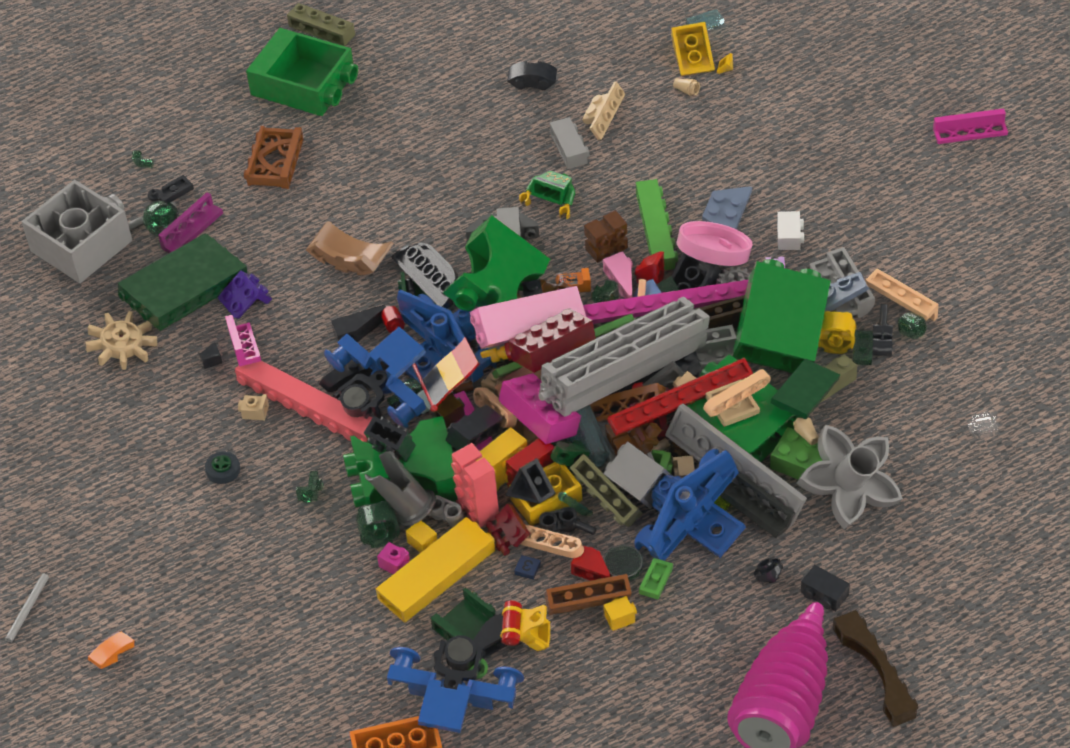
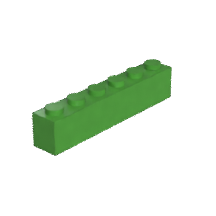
[636,179,678,270]

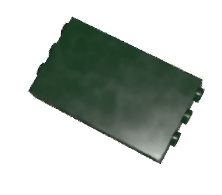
[117,233,247,331]

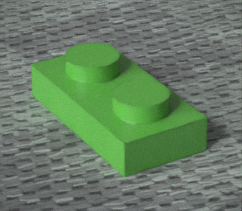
[639,558,673,600]

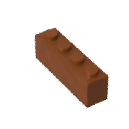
[545,574,632,615]

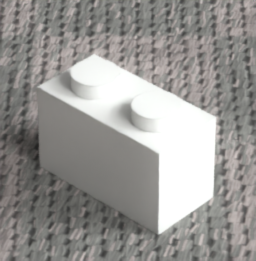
[777,211,804,250]

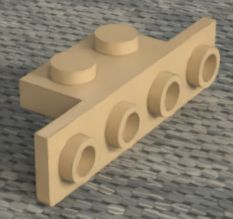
[582,81,625,140]

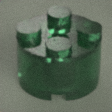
[356,501,400,548]

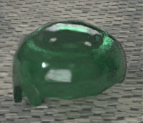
[591,280,619,303]

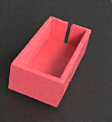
[451,443,499,528]

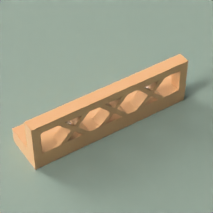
[865,269,938,321]

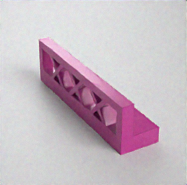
[933,109,1008,144]
[225,315,261,367]

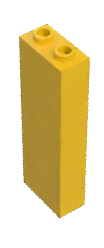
[376,517,495,623]

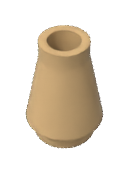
[673,78,700,96]
[793,418,819,445]

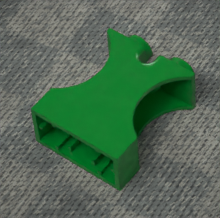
[443,215,550,311]
[343,416,458,521]

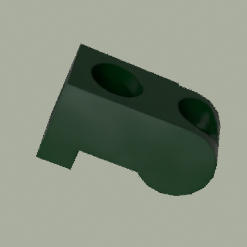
[550,440,590,466]

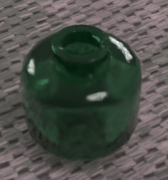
[898,312,927,339]

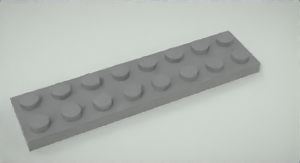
[665,404,807,529]

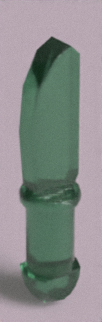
[558,492,593,516]

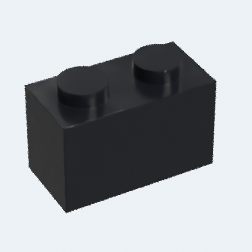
[801,564,850,612]

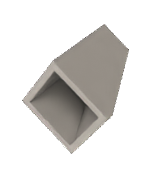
[604,441,674,509]

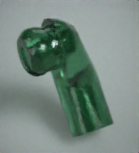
[131,150,154,168]

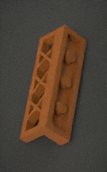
[587,383,666,424]

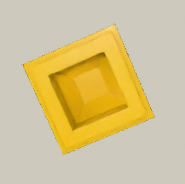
[717,53,733,74]

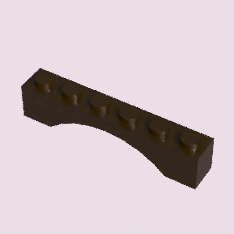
[833,610,918,727]

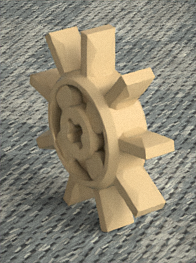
[85,311,157,370]

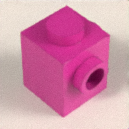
[377,542,410,574]

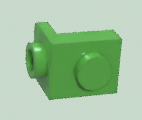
[651,450,673,474]

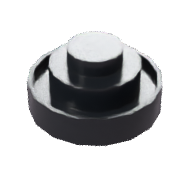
[753,558,783,583]

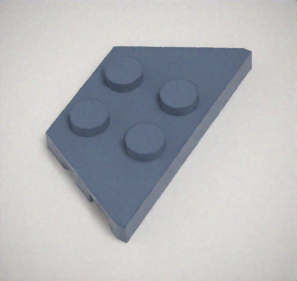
[702,186,752,230]

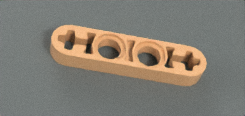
[703,369,771,417]
[473,387,517,428]
[521,525,584,558]

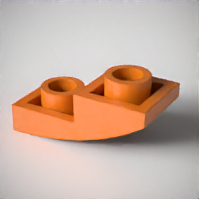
[88,631,134,669]

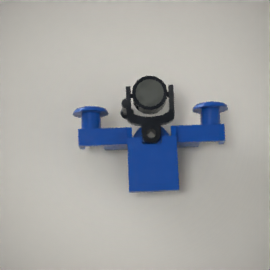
[324,327,426,428]
[387,635,524,733]

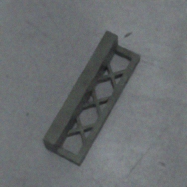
[720,471,795,538]

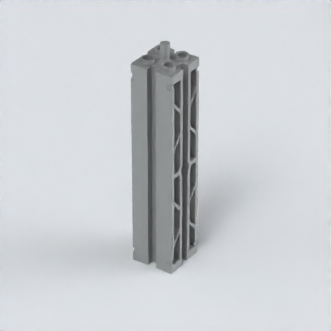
[538,296,710,417]

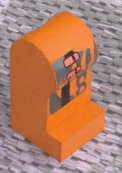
[555,268,591,293]

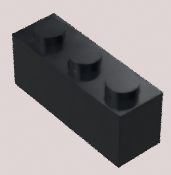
[445,404,504,450]

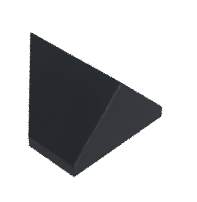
[505,458,556,503]

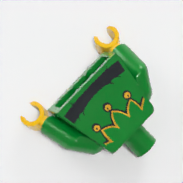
[519,171,575,219]

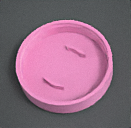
[676,221,752,266]

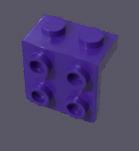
[218,270,272,319]

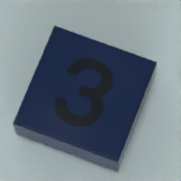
[514,555,541,580]

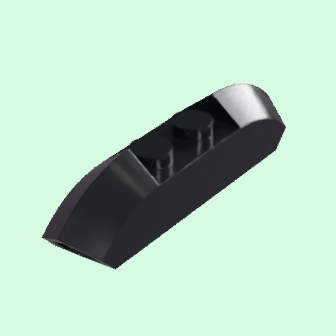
[318,349,389,392]

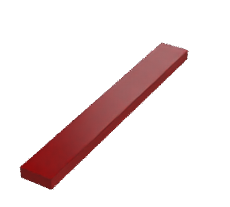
[607,358,754,436]

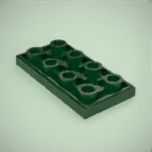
[771,359,840,419]

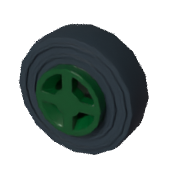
[205,451,240,484]

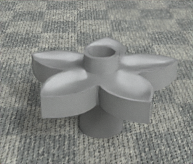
[796,425,903,529]

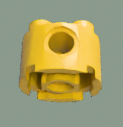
[818,311,856,354]

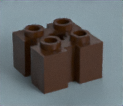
[584,210,628,262]

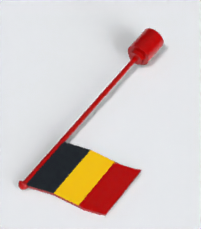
[381,306,479,412]

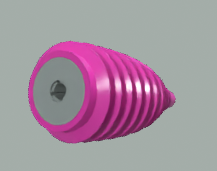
[727,602,828,748]

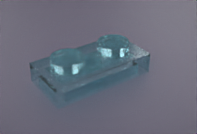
[686,9,724,29]

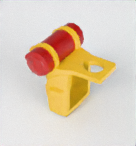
[500,600,550,651]

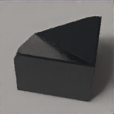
[199,342,222,369]

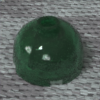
[143,201,179,237]

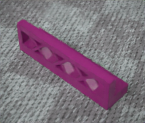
[158,192,223,253]

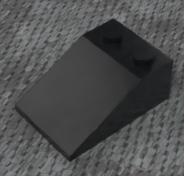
[662,253,723,309]

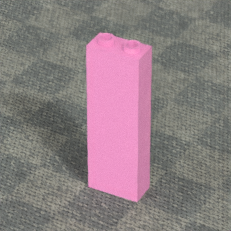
[470,286,586,349]

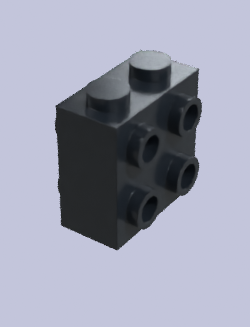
[364,416,416,462]

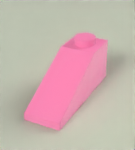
[603,251,633,299]

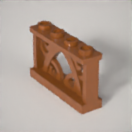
[244,126,304,189]

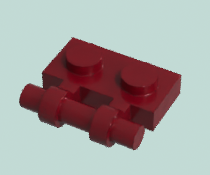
[486,504,530,556]

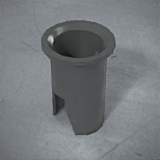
[365,451,436,526]

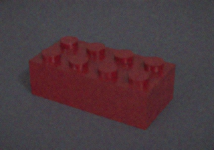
[508,308,596,373]

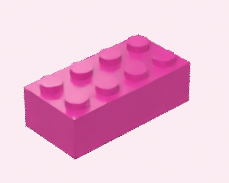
[498,373,581,444]

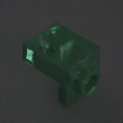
[296,471,323,503]

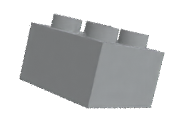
[21,179,133,283]

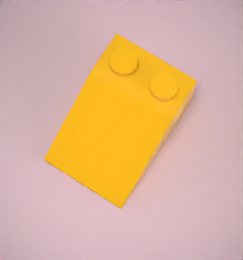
[671,22,715,76]

